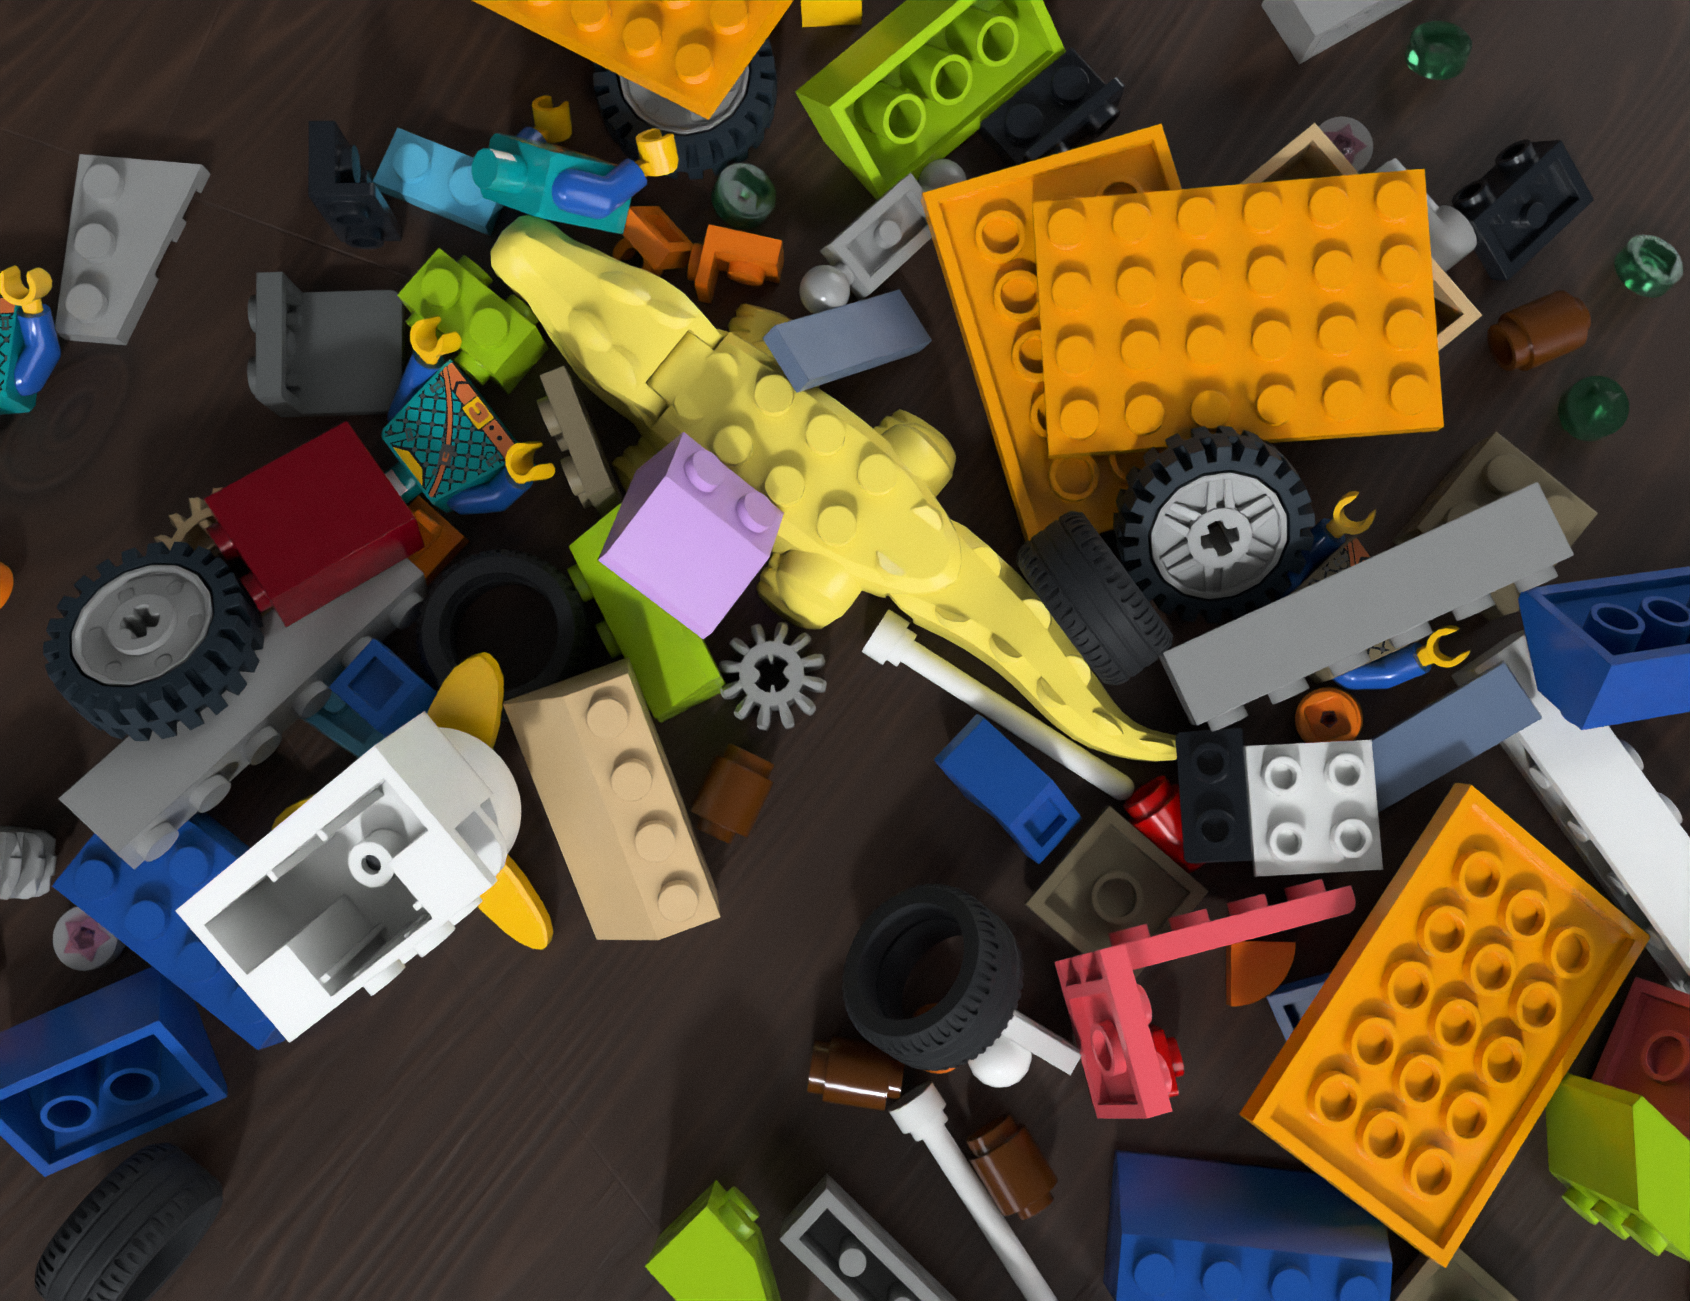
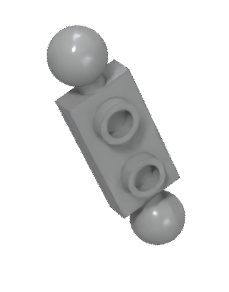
[799,159,967,314]

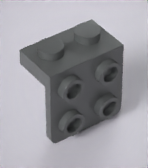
[247,272,405,418]

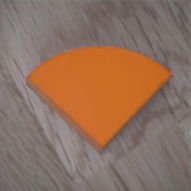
[1226,940,1296,1006]

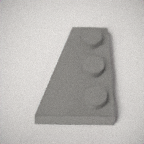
[55,154,211,345]

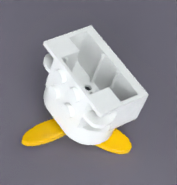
[175,652,553,1043]

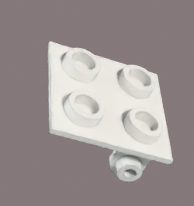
[1244,740,1383,877]

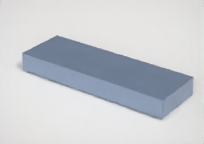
[763,289,932,393]
[1369,660,1542,812]

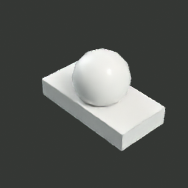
[968,1010,1082,1088]

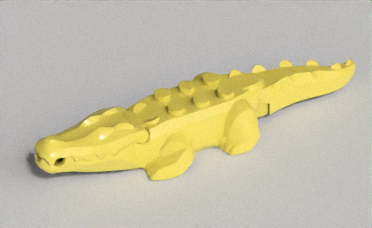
[490,215,1177,762]

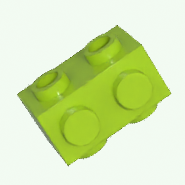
[397,248,549,395]

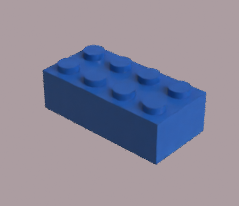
[52,811,286,1050]

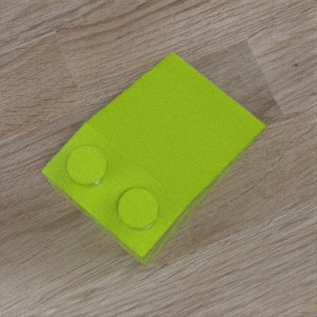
[645,1180,782,1301]

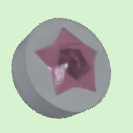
[1319,117,1373,174]
[53,907,125,971]

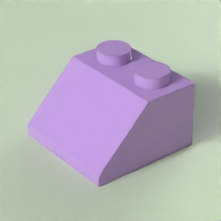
[598,432,784,639]

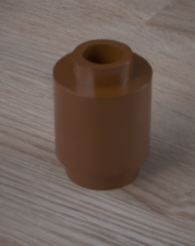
[1487,290,1591,371]
[690,743,775,844]
[807,1035,904,1111]
[966,1113,1058,1220]

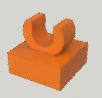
[612,206,694,277]
[407,495,469,586]

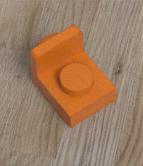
[687,224,785,304]

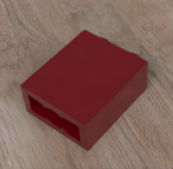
[204,421,425,627]

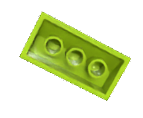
[795,0,1066,200]

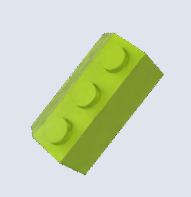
[567,503,726,723]
[1545,1073,1690,1262]

